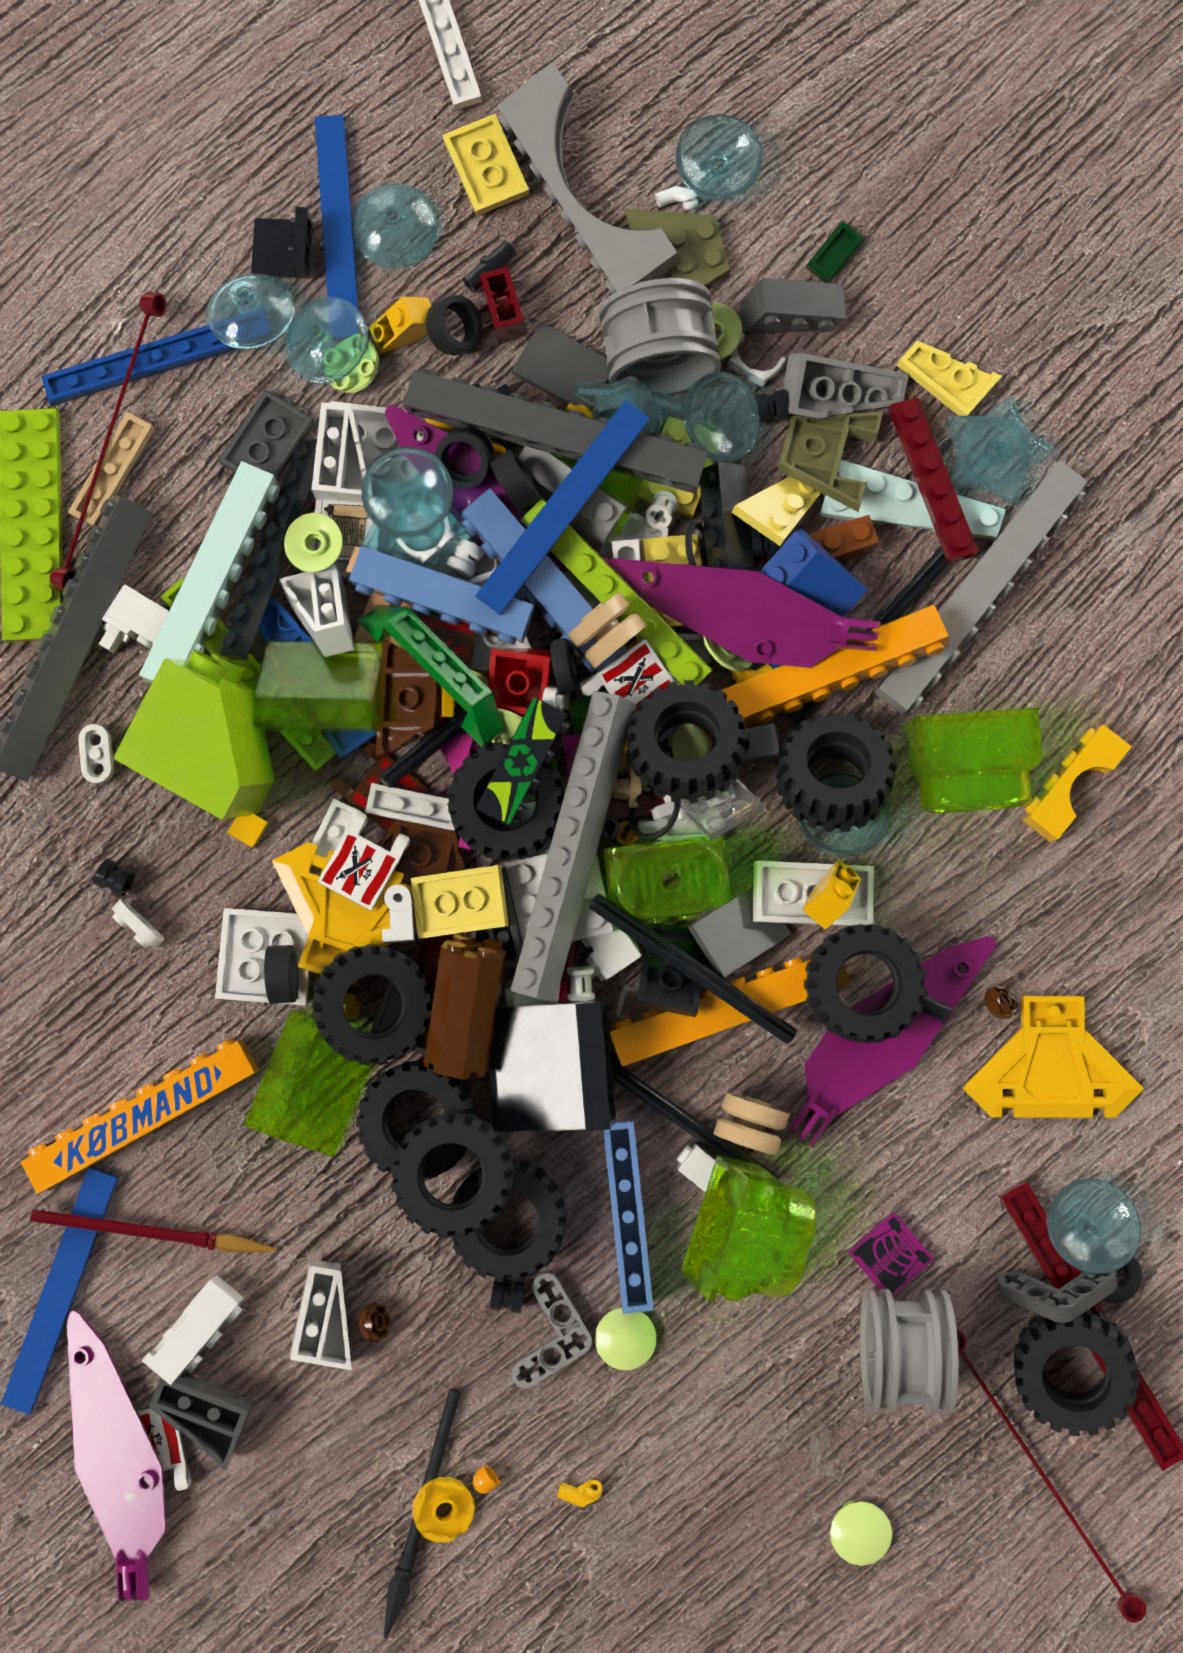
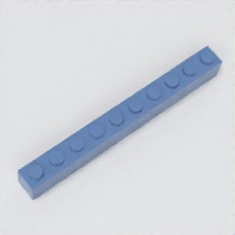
[461,488,681,743]

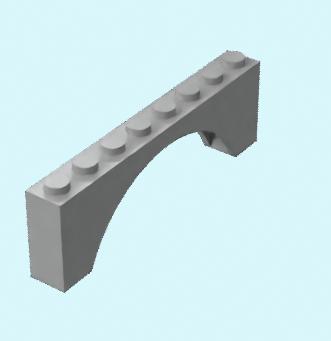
[497,62,683,294]

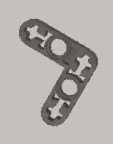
[998,1265,1117,1323]

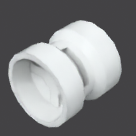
[445,538,485,579]

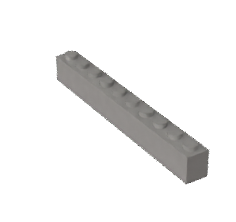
[874,460,1088,715]
[510,691,637,1002]

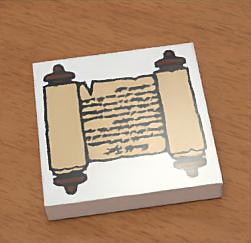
[318,500,383,562]

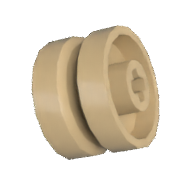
[567,592,647,668]
[713,1092,790,1156]

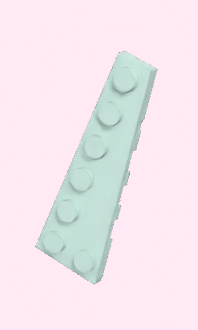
[819,460,1006,540]

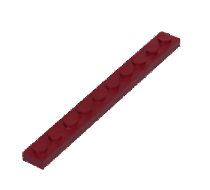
[998,1180,1183,1471]

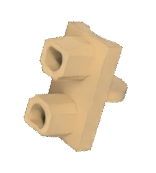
[612,745,652,808]

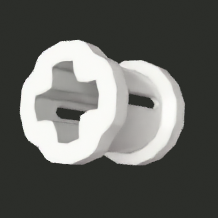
[645,491,678,529]
[567,966,595,1001]

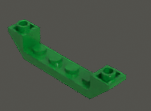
[358,606,504,747]

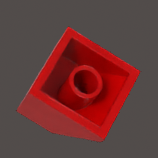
[488,648,556,714]

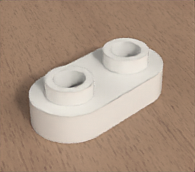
[542,684,571,712]
[78,724,114,784]
[112,899,164,949]

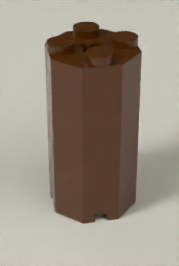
[424,934,507,1079]

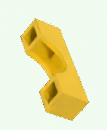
[1022,724,1132,842]

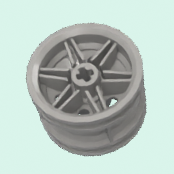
[598,278,721,398]
[860,1289,959,1416]

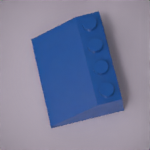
[760,529,868,669]

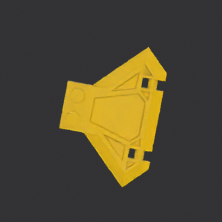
[272,842,417,986]
[962,995,1144,1118]

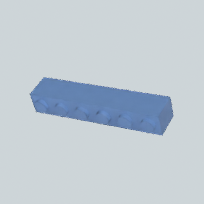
[349,546,535,645]
[604,1119,654,1314]

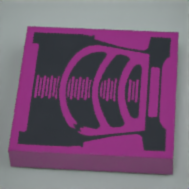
[847,1211,935,1297]

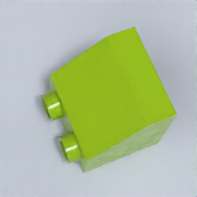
[113,650,275,820]

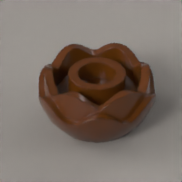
[984,984,1018,1019]
[358,1302,391,1343]

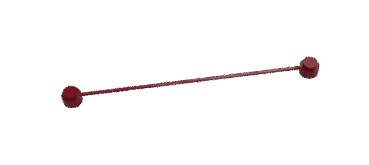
[50,292,166,591]
[956,1328,1146,1623]

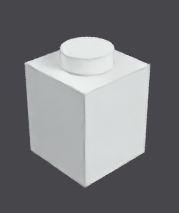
[676,1143,726,1193]

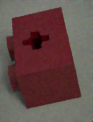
[480,267,526,342]

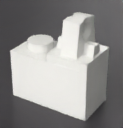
[99,584,169,653]
[581,925,644,982]

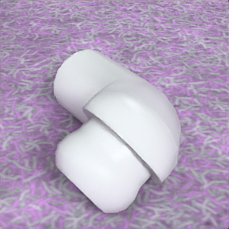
[655,186,698,211]

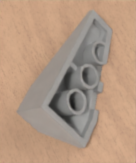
[784,353,909,418]
[518,446,630,552]

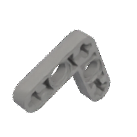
[512,1271,592,1388]

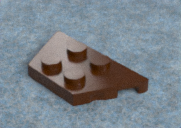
[376,640,441,757]
[376,819,466,884]

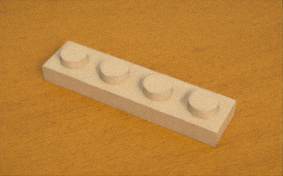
[68,412,155,527]

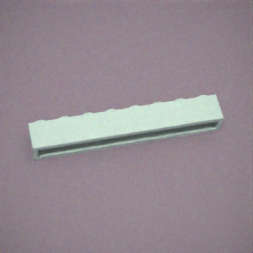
[139,461,280,684]

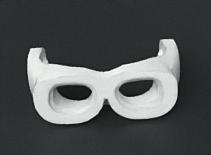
[727,333,786,386]
[396,505,457,565]

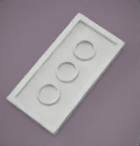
[753,861,874,926]

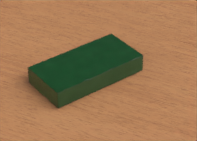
[806,221,865,283]

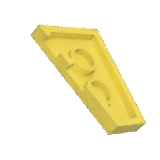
[897,341,1002,420]
[731,476,822,546]

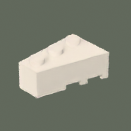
[311,402,375,504]
[279,564,354,657]
[290,1259,352,1370]
[142,1275,244,1385]

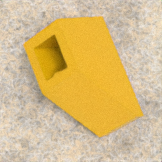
[369,296,431,354]
[802,859,861,930]

